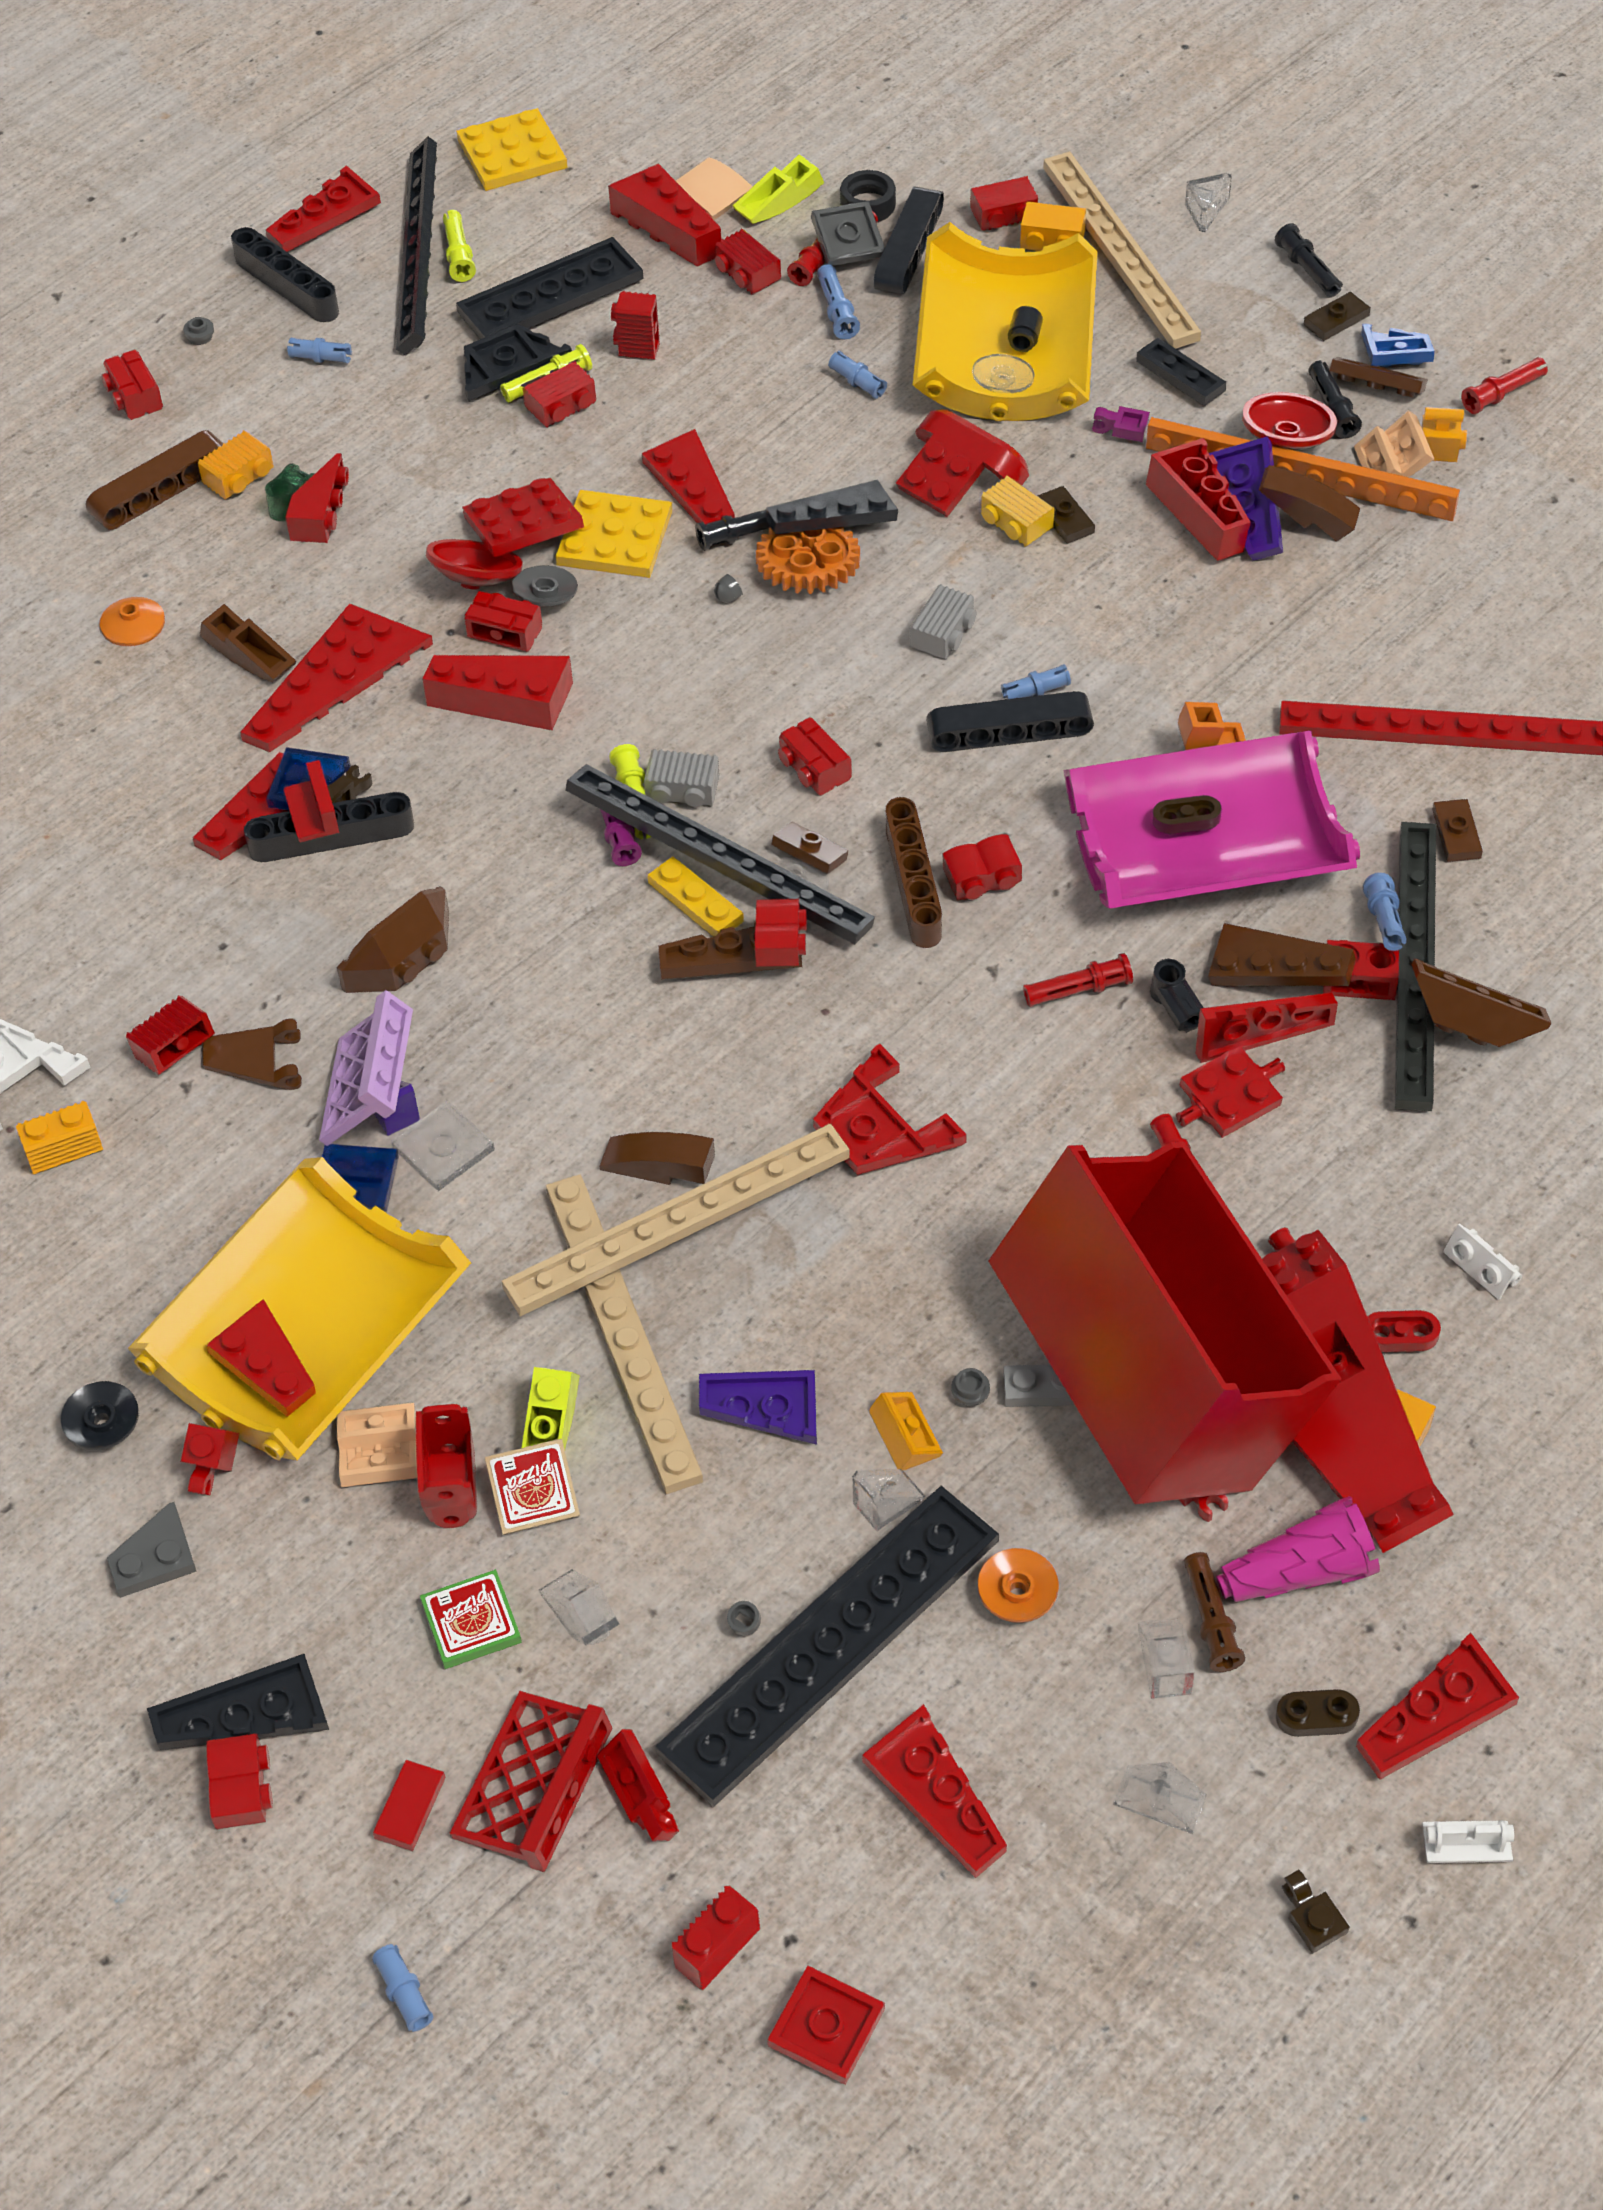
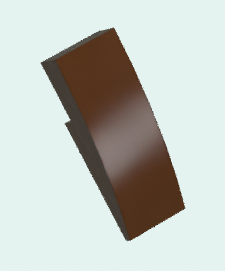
[1259,465,1361,542]
[199,604,296,683]
[599,1132,715,1185]

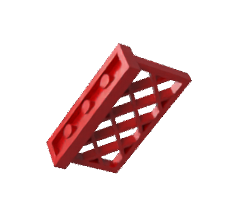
[450,1691,613,1872]

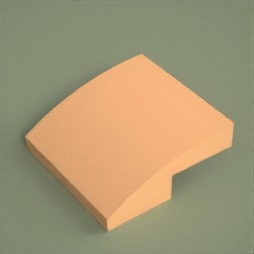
[676,157,753,220]
[1354,410,1434,477]
[337,1403,417,1487]

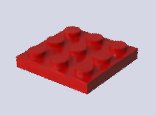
[462,477,584,557]

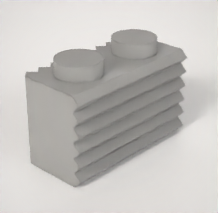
[910,584,977,659]
[644,749,720,807]

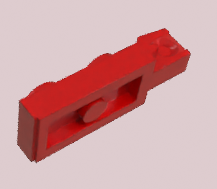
[597,1729,679,1841]

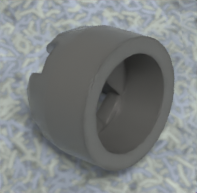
[714,574,743,603]
[727,1601,761,1636]

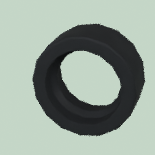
[840,170,896,222]

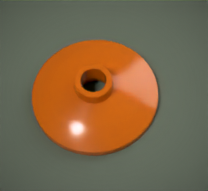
[100,597,165,646]
[978,1548,1059,1623]

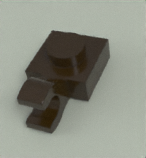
[327,764,373,803]
[1282,1869,1350,1954]

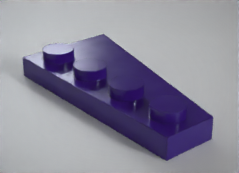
[1209,437,1284,561]

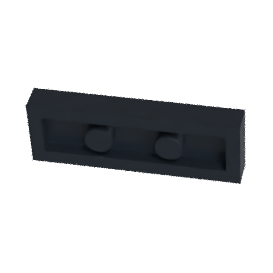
[1136,338,1226,406]

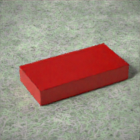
[373,1760,446,1851]

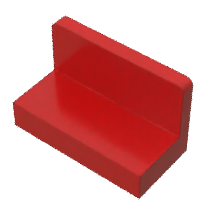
[284,760,339,842]

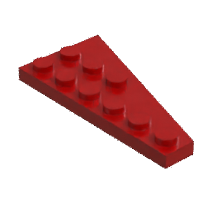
[240,603,433,752]

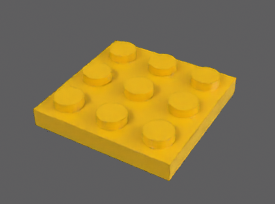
[456,108,568,191]
[556,490,673,578]

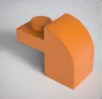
[1178,702,1246,750]

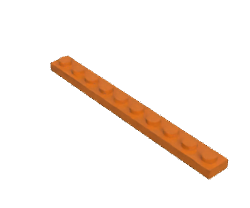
[1146,417,1460,521]

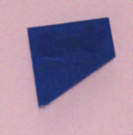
[266,747,351,811]
[322,1144,399,1213]

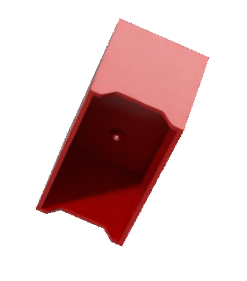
[988,1142,1342,1504]

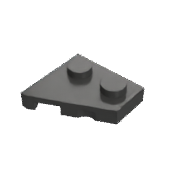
[107,1502,197,1598]

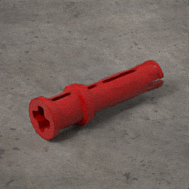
[787,238,825,286]
[1461,357,1548,414]
[1023,953,1133,1007]

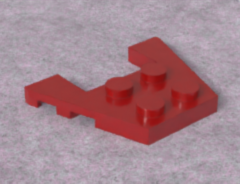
[813,1043,967,1175]

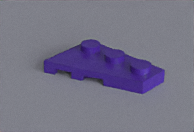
[699,1370,817,1445]

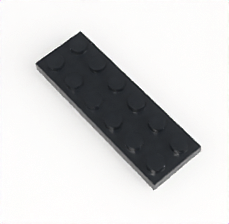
[456,237,644,339]

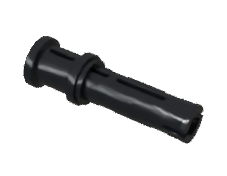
[1274,223,1343,297]
[1308,360,1362,439]
[695,509,770,551]

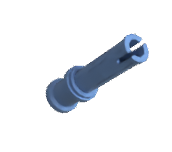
[817,264,860,339]
[1363,873,1406,951]

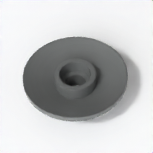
[512,565,578,606]

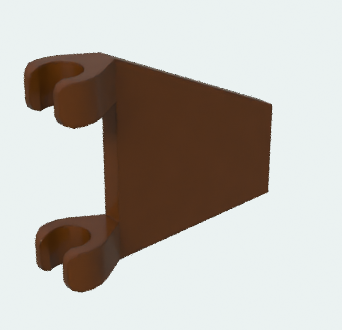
[203,1018,302,1090]

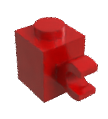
[180,1423,240,1495]

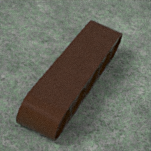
[85,430,223,530]
[885,797,942,948]

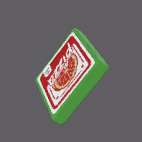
[420,1569,522,1669]

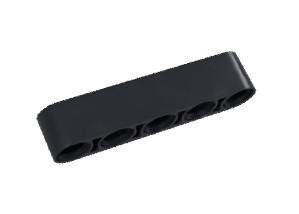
[874,186,944,294]
[231,227,339,322]
[926,691,1094,752]
[244,792,414,862]

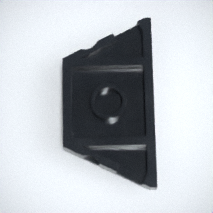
[464,324,572,401]

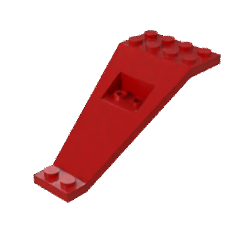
[1262,1229,1454,1553]

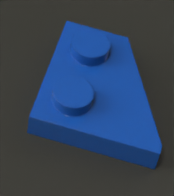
[1361,323,1435,367]

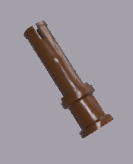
[1184,1552,1246,1672]

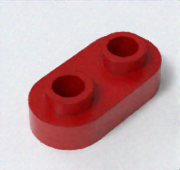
[1368,1310,1441,1352]

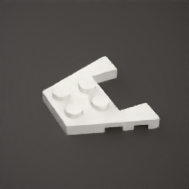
[0,1019,90,1131]

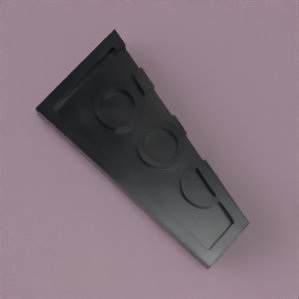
[766,479,898,534]
[147,1654,329,1751]

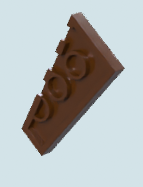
[658,921,802,980]
[1208,923,1356,986]

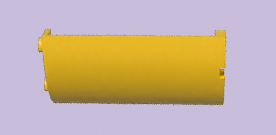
[912,222,1098,421]
[128,1157,471,1461]

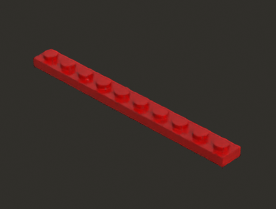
[1279,701,1603,756]

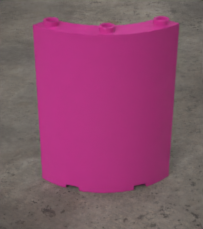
[1063,731,1360,909]

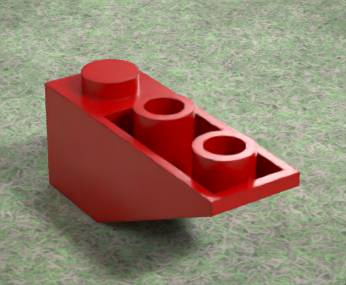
[286,453,349,543]

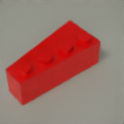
[608,163,722,267]
[1145,438,1250,561]
[422,655,573,730]

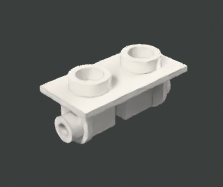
[1443,1224,1522,1300]
[1422,1820,1514,1863]

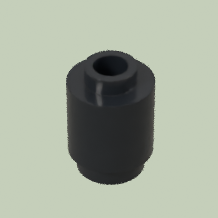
[1008,306,1043,352]

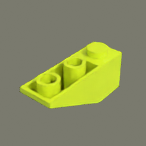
[521,1367,580,1450]

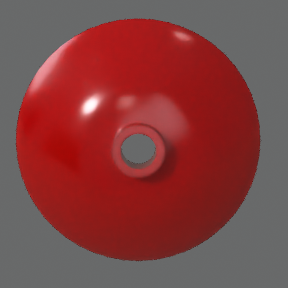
[1242,392,1337,450]
[426,539,523,590]

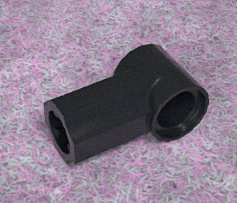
[1150,958,1204,1033]

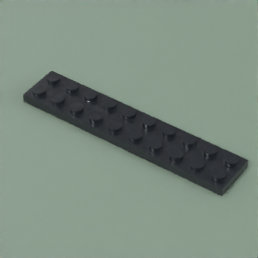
[655,1485,999,1807]

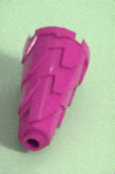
[1216,1496,1380,1602]

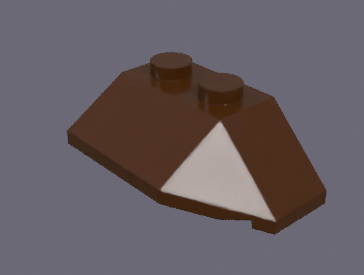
[337,886,449,993]
[1411,958,1552,1047]

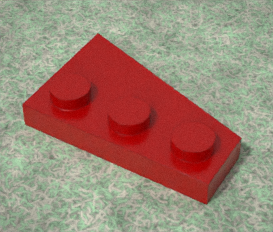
[207,1299,316,1417]

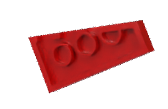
[1195,992,1338,1063]
[862,1704,1007,1878]

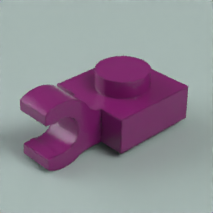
[1092,406,1150,442]

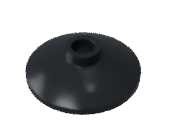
[61,1381,139,1450]

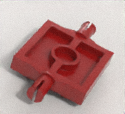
[1176,1045,1285,1138]

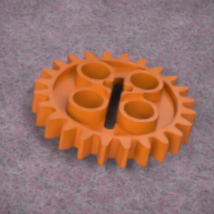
[756,527,860,594]

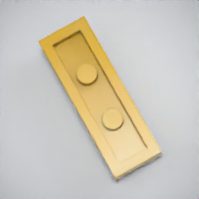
[647,856,744,937]

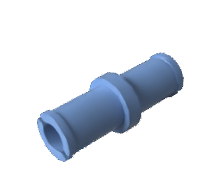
[287,337,352,363]
[828,351,887,399]
[1001,664,1071,699]
[372,1944,434,2032]

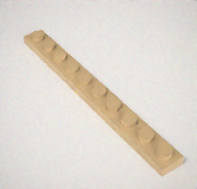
[1043,151,1201,349]
[502,1123,849,1317]
[546,1174,703,1495]

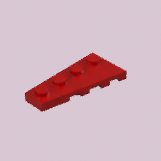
[265,165,381,252]
[642,429,735,524]
[192,752,332,860]
[1356,1632,1519,1780]

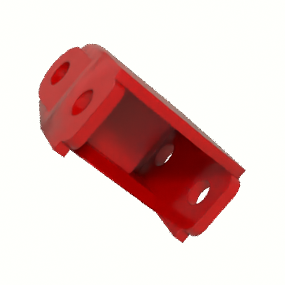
[416,1404,477,1528]

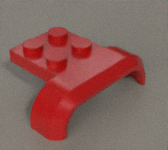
[896,409,1029,517]

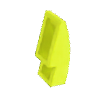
[733,154,824,224]

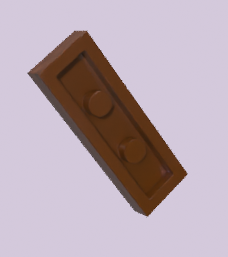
[1329,357,1428,397]

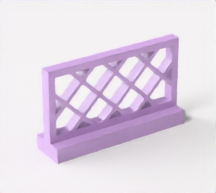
[319,990,413,1146]

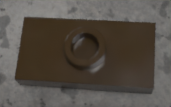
[1303,291,1371,341]
[1037,486,1095,544]

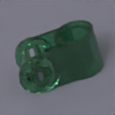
[265,463,315,521]

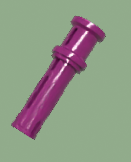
[600,809,642,866]

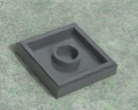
[811,201,885,266]

